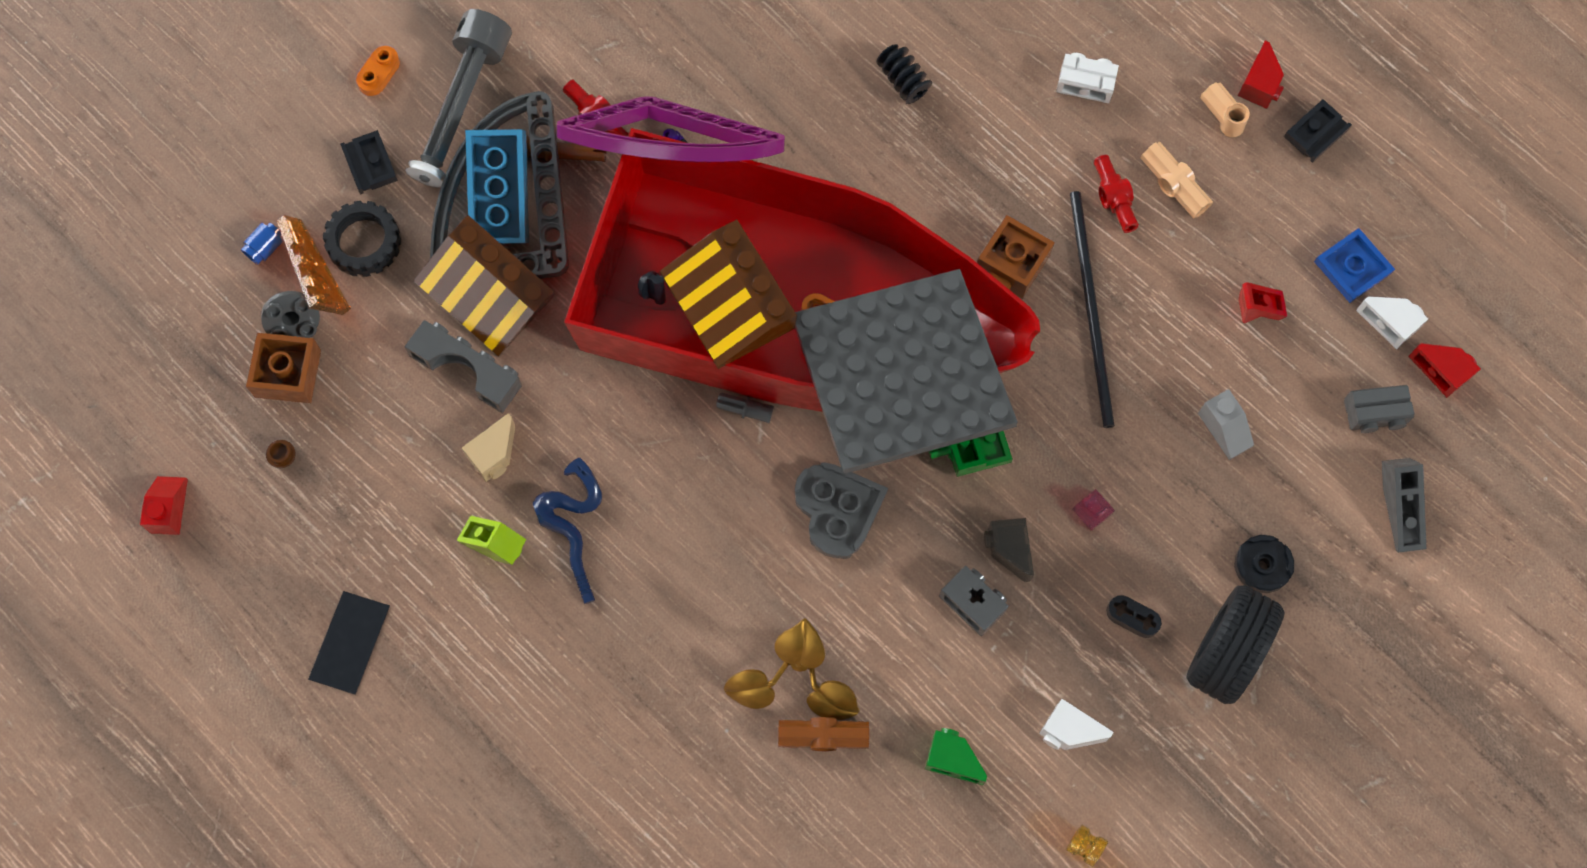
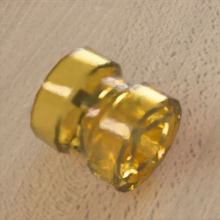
[1066,824,1108,867]

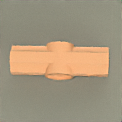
[1141,142,1213,219]

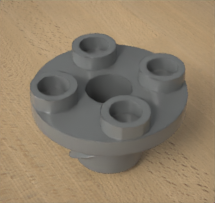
[261,291,320,338]

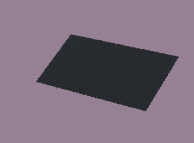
[308,591,390,695]

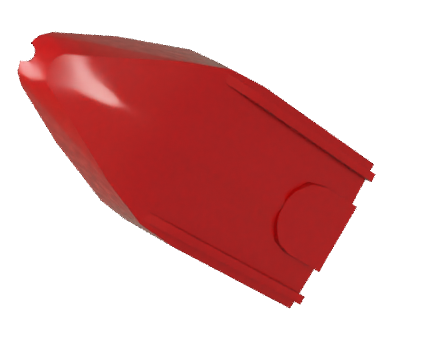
[564,128,1040,412]

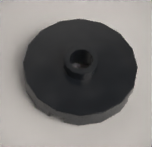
[1234,534,1294,593]

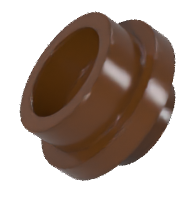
[266,440,296,469]

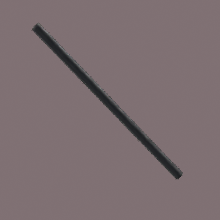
[1070,191,1115,428]

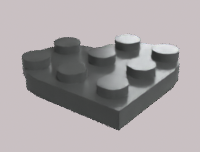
[794,462,888,559]

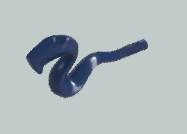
[532,457,602,604]

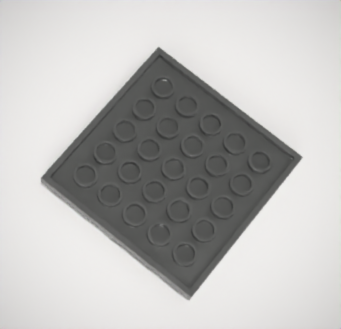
[795,269,1018,474]

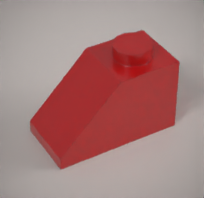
[1238,40,1284,109]
[1408,343,1481,398]
[140,476,188,535]

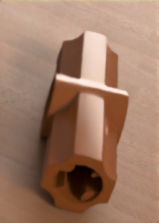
[778,717,869,752]

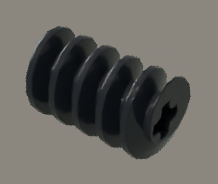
[876,44,933,104]

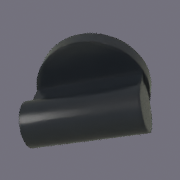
[638,271,666,305]

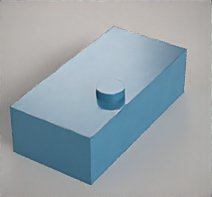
[465,129,529,243]

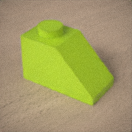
[457,516,526,565]

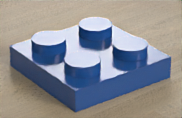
[1314,228,1395,303]

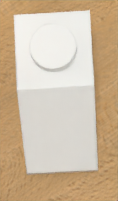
[1356,297,1428,349]
[1039,699,1114,750]

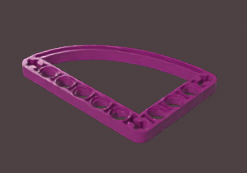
[557,96,785,162]

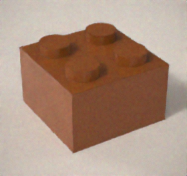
[246,333,321,404]

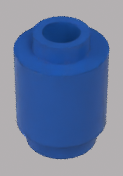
[241,223,283,265]

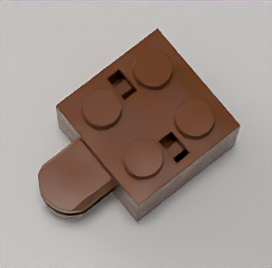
[977,215,1055,299]

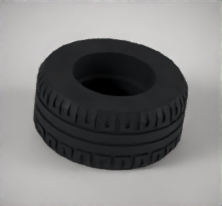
[1186,585,1285,704]

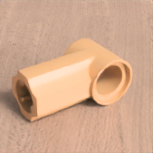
[1200,82,1250,137]

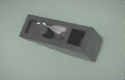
[1382,458,1427,553]

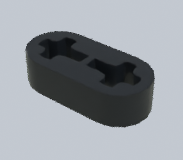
[1106,595,1162,638]

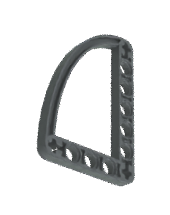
[430,91,569,279]

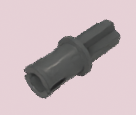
[716,393,774,423]

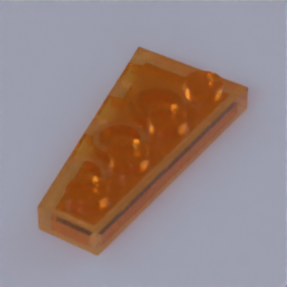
[277,215,351,315]

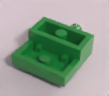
[928,431,1013,477]

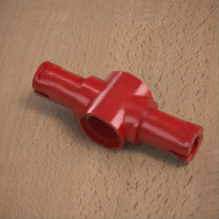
[563,79,629,136]
[1093,154,1139,233]

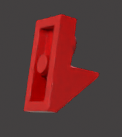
[1238,282,1288,323]

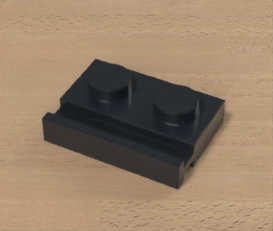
[1284,99,1352,163]
[340,130,398,195]

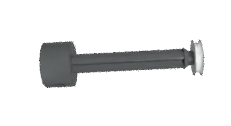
[405,9,512,188]

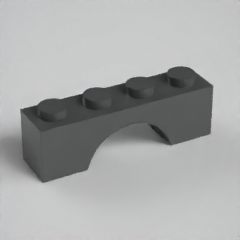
[404,320,522,414]

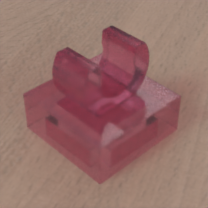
[1073,489,1115,531]

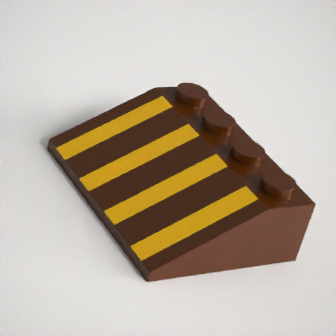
[414,215,555,357]
[660,220,797,369]

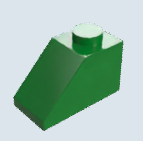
[924,728,987,786]

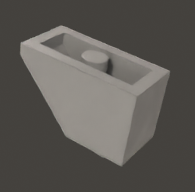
[1198,389,1254,460]

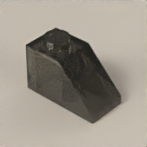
[984,518,1034,582]

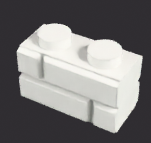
[1056,53,1119,103]

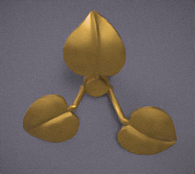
[724,618,860,720]

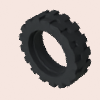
[323,201,401,277]

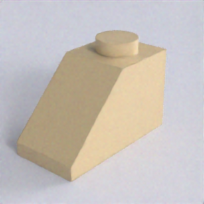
[462,413,515,482]

